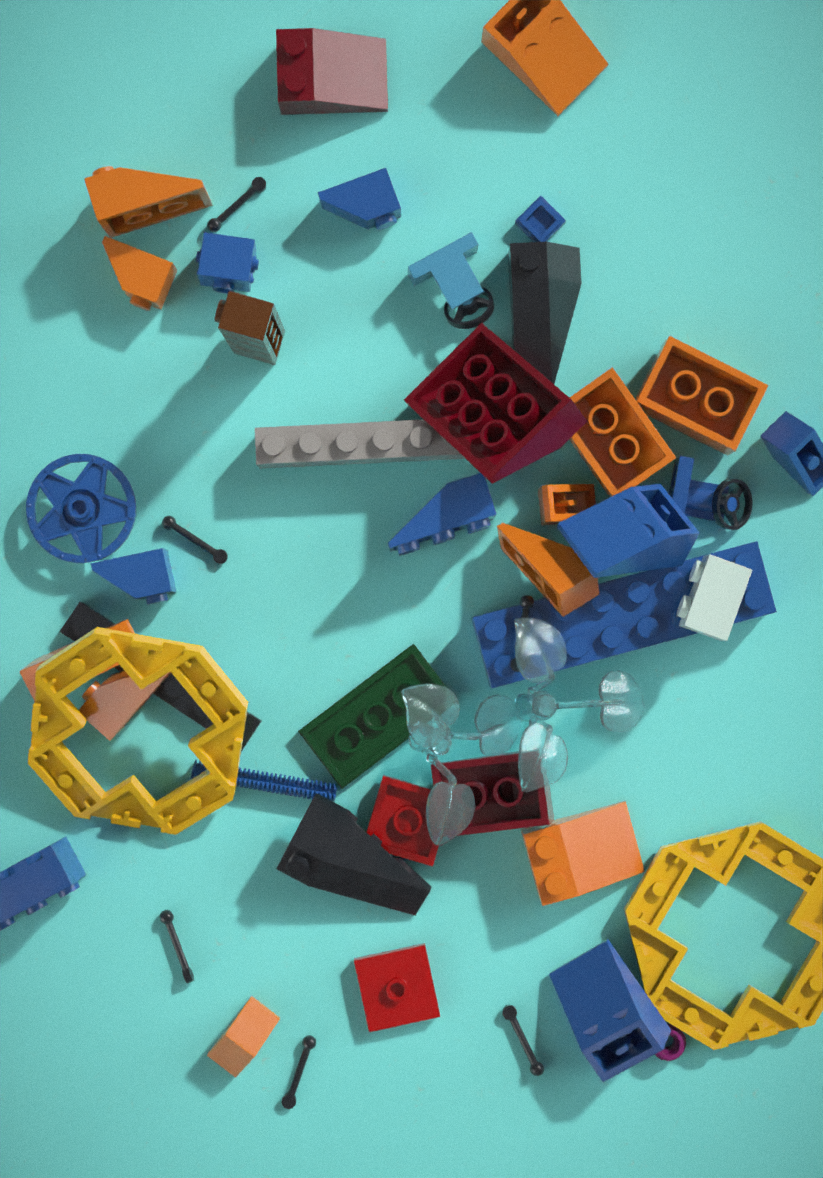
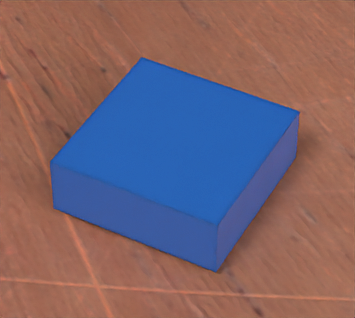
[515,195,566,242]

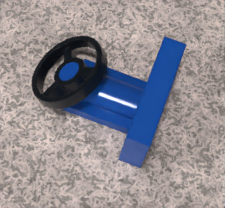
[669,456,753,530]

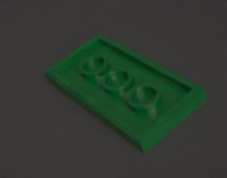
[298,644,457,789]

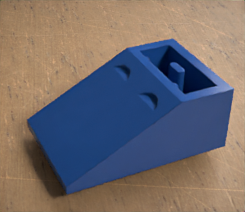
[388,473,497,556]
[557,484,700,578]
[549,939,671,1082]

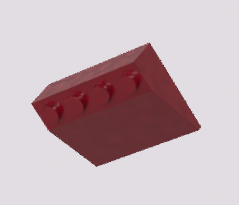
[404,323,587,484]

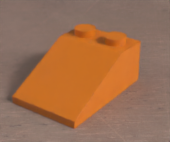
[84,166,213,238]
[520,801,645,906]

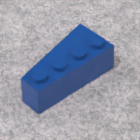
[0,837,86,931]

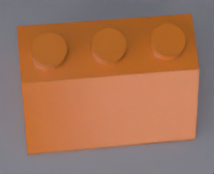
[569,367,676,497]

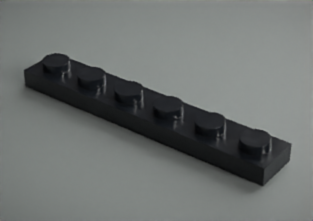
[60,601,262,751]

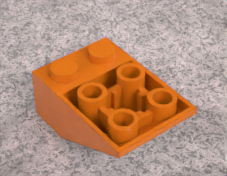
[481,0,609,116]

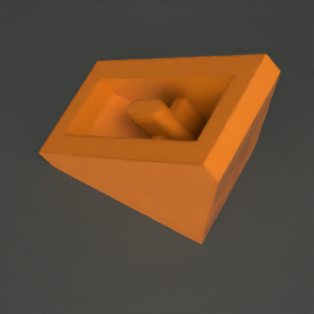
[538,484,596,526]
[207,996,280,1078]

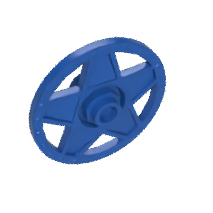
[26,454,136,563]

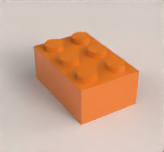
[635,336,769,456]

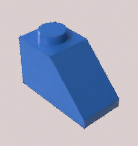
[318,168,401,230]
[760,411,823,497]
[91,548,176,605]

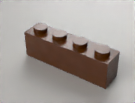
[215,291,285,365]

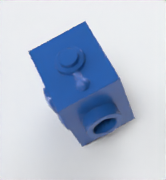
[196,232,259,294]

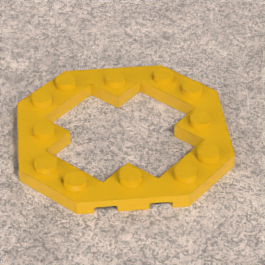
[28,627,248,835]
[624,821,823,1050]

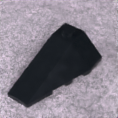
[507,241,582,384]
[276,793,432,916]

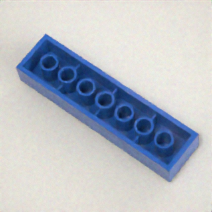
[471,541,777,688]

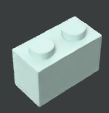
[677,554,752,641]

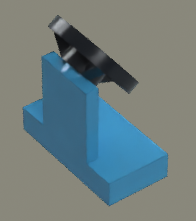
[408,232,495,329]

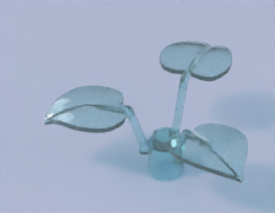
[514,618,644,792]
[401,684,522,846]

